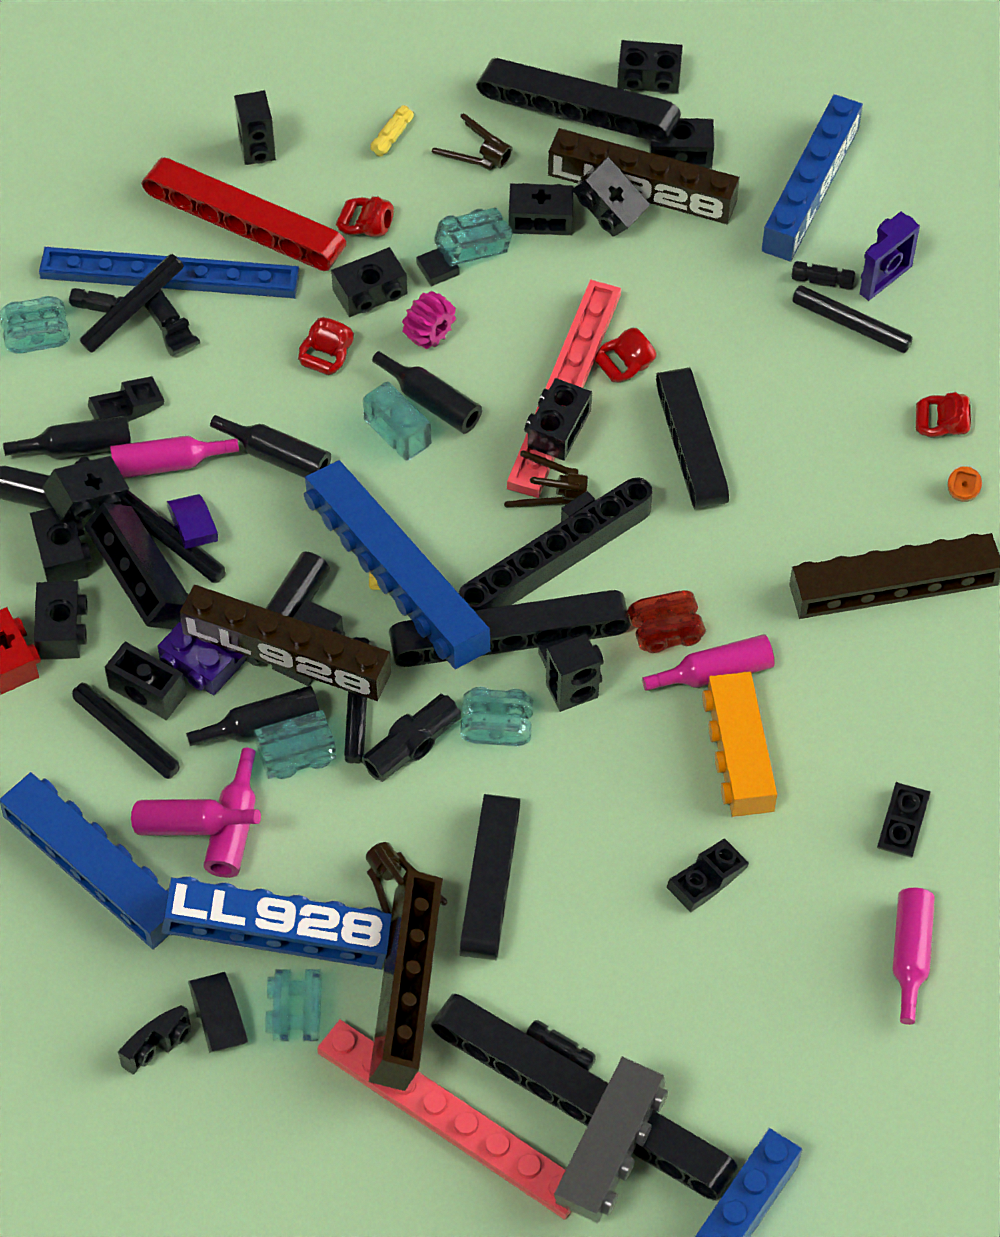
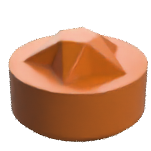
[947,466,982,502]

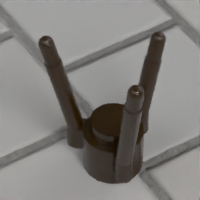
[432,113,513,170]
[504,450,588,508]
[366,842,448,914]

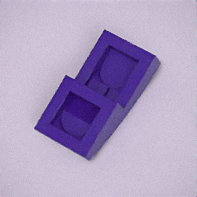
[167,494,218,549]

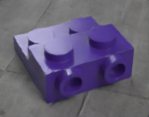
[859,211,920,301]
[157,622,247,696]

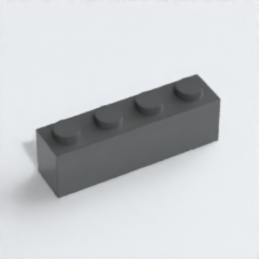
[554,1056,668,1224]

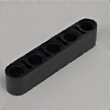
[656,367,729,509]
[460,794,520,960]

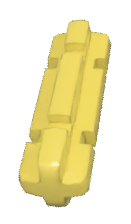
[370,105,414,157]

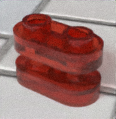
[628,590,706,653]

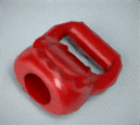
[336,196,394,237]
[298,317,354,375]
[595,327,657,383]
[916,392,971,437]

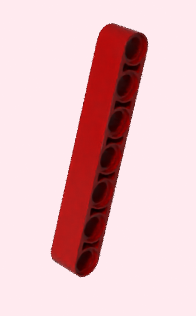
[142,157,346,271]

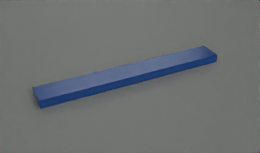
[39,247,299,298]

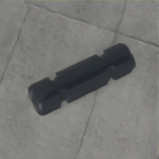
[791,261,855,289]
[69,288,123,313]
[526,1020,596,1071]

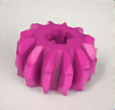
[402,291,456,349]

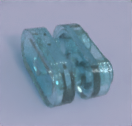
[0,296,70,353]
[460,687,533,746]
[265,969,322,1041]

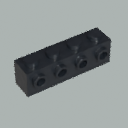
[84,503,188,629]

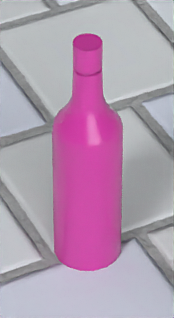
[110,436,239,478]
[642,634,775,691]
[203,747,256,878]
[131,799,261,836]
[892,887,935,1025]

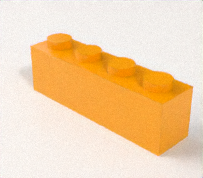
[702,671,777,817]

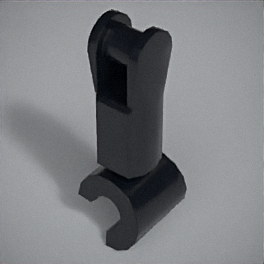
[144,289,200,356]

